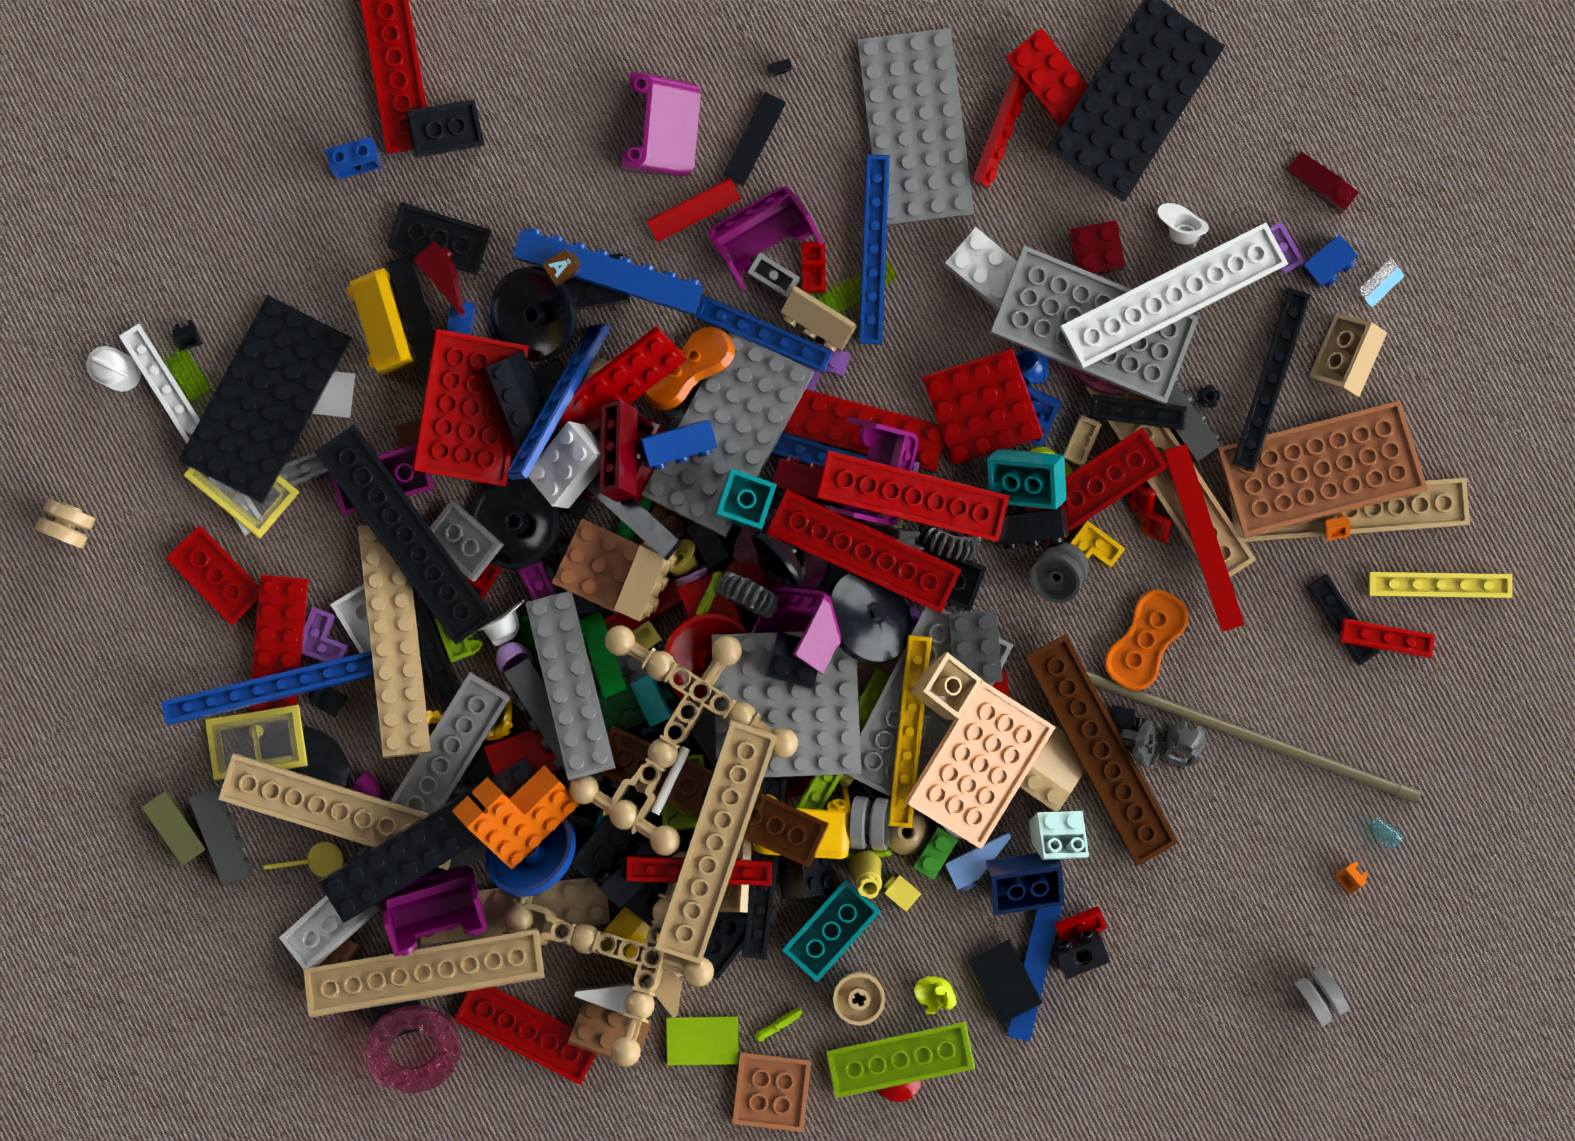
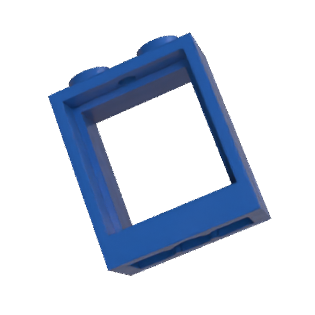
[325,137,383,180]

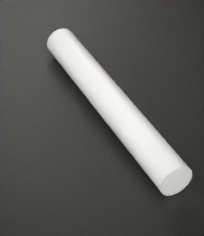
[651,746,690,815]

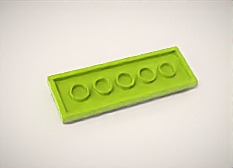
[826,1022,975,1098]

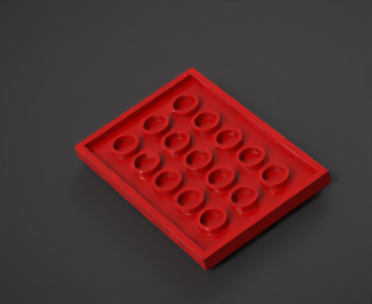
[412,329,529,487]

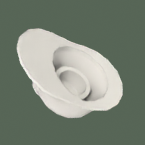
[1157,203,1209,249]
[86,346,141,392]
[476,599,525,646]

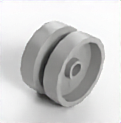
[850,796,891,851]
[1293,966,1350,1028]

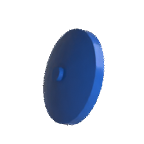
[486,818,576,897]

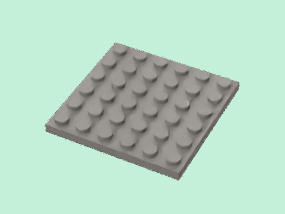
[711,631,861,778]

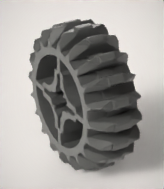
[918,523,981,561]
[716,572,780,619]

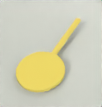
[263,842,343,877]

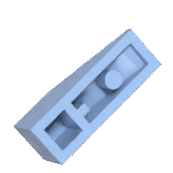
[944,832,1011,892]

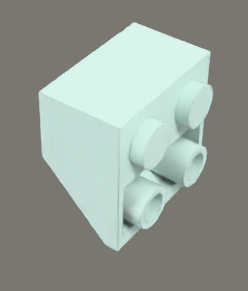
[1029,811,1089,860]

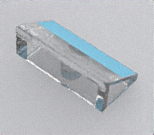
[1355,258,1405,308]

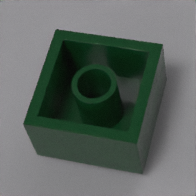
[596,674,645,735]

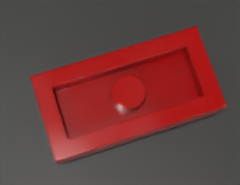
[1054,906,1107,941]

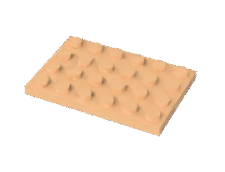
[905,681,1055,849]

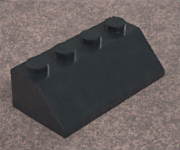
[479,351,557,457]

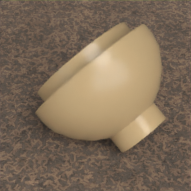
[888,810,930,855]

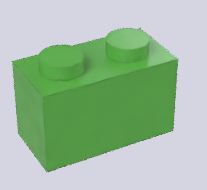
[913,827,959,880]

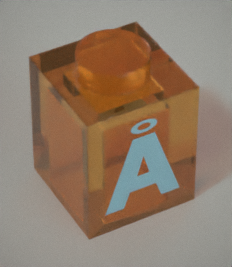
[542,248,581,287]

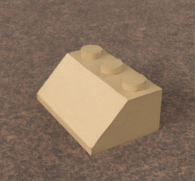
[781,286,857,352]
[1308,313,1387,397]

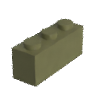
[141,791,208,866]

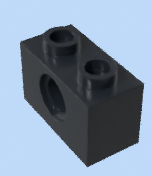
[1052,928,1110,980]

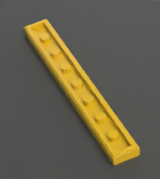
[888,635,932,828]

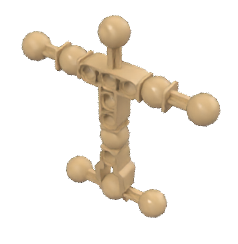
[569,625,798,856]
[502,851,714,1067]

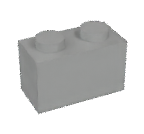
[747,253,800,300]

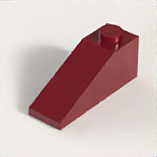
[1286,151,1360,215]
[413,241,465,316]

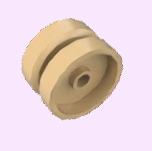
[34,498,96,549]
[832,971,885,1026]

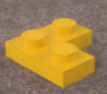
[1070,520,1125,568]

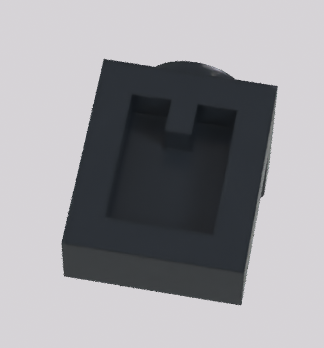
[308,687,348,718]

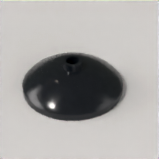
[751,532,803,589]

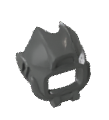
[1161,720,1208,770]

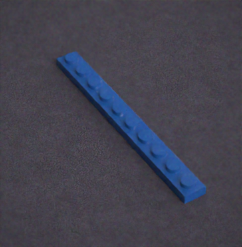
[161,651,374,726]

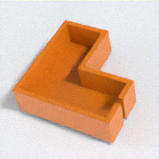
[452,765,580,870]

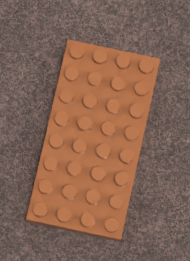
[1217,400,1428,539]

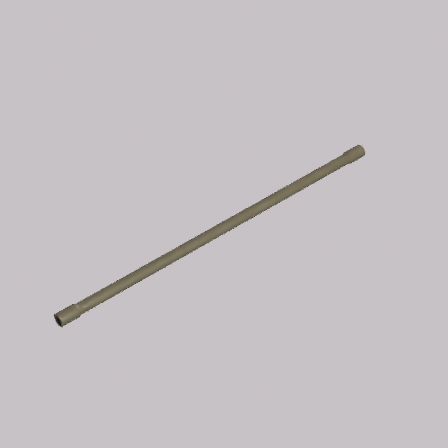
[1085,670,1421,804]

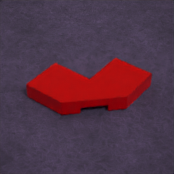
[1129,484,1172,544]

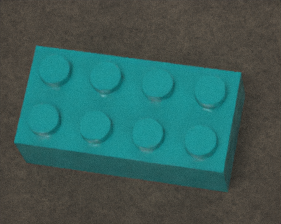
[782,878,881,982]

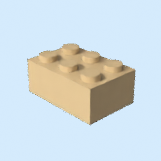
[614,542,677,622]

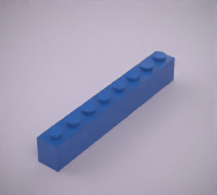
[513,227,704,316]

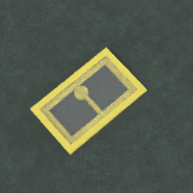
[183,468,300,539]
[205,705,308,781]

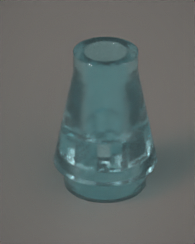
[1369,816,1405,851]

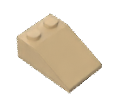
[1019,727,1085,812]

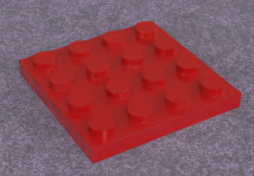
[922,347,1044,465]

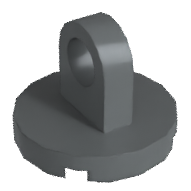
[1119,720,1163,768]

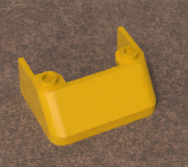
[347,268,417,376]
[753,788,851,859]

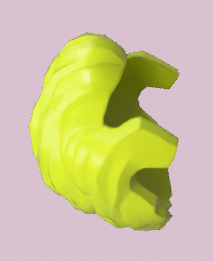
[914,976,957,1014]

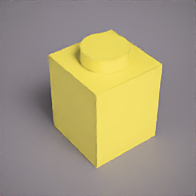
[884,875,921,912]

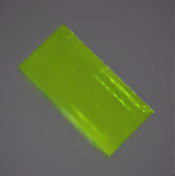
[166,349,212,402]

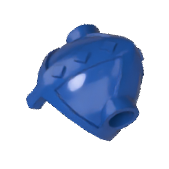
[1015,349,1049,386]

